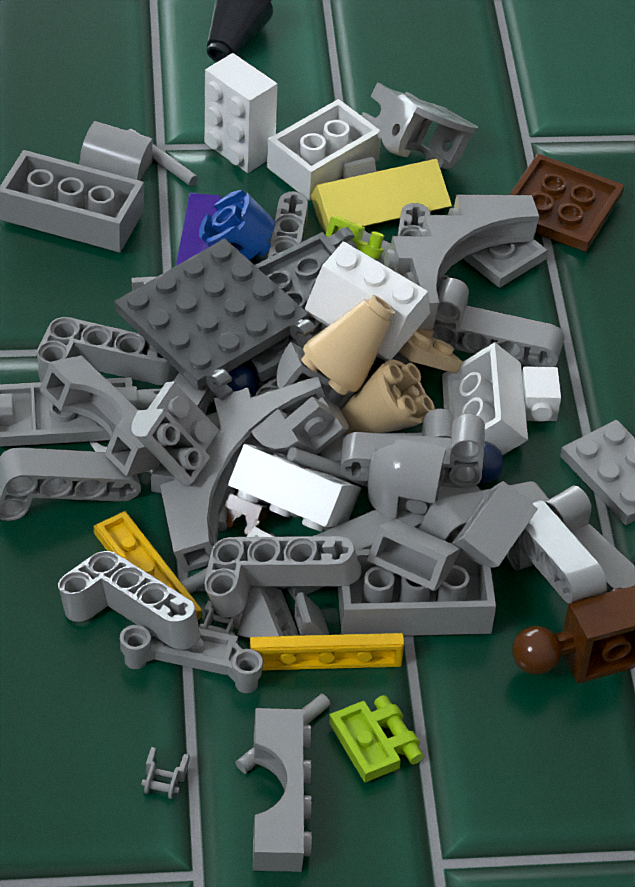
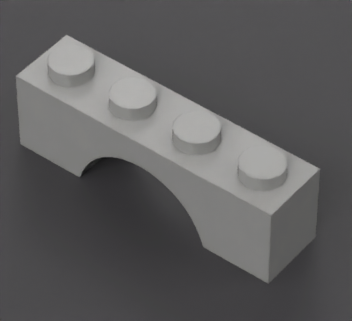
[40,356,160,477]
[253,708,312,872]

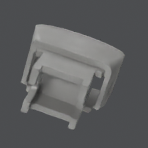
[361,82,478,169]

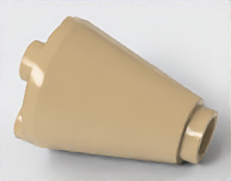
[301,295,395,395]
[340,359,435,434]

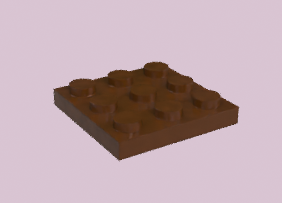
[509,153,625,252]

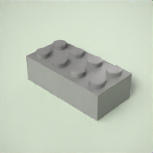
[0,150,144,252]
[338,549,496,636]

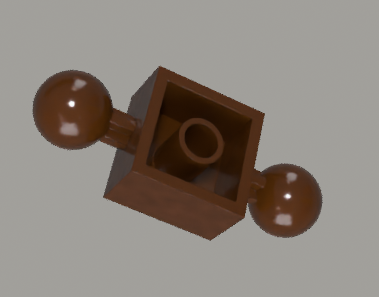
[512,585,635,684]

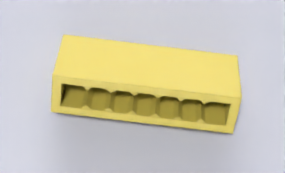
[311,159,452,233]

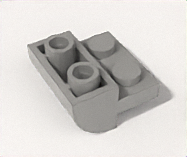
[131,382,219,485]

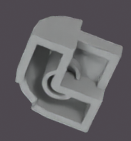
[251,397,349,457]
[367,439,446,519]

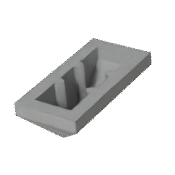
[237,586,299,639]

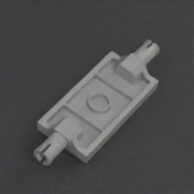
[0,377,162,446]

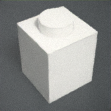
[522,367,561,421]

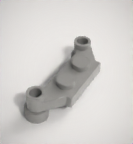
[120,625,263,693]

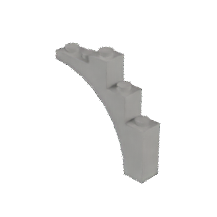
[384,195,539,329]
[160,376,327,573]

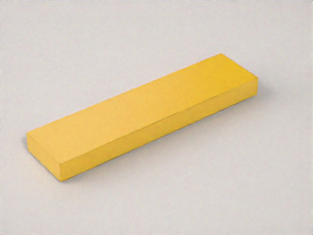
[94,511,202,620]
[250,633,404,670]

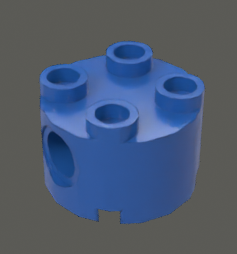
[199,190,276,260]

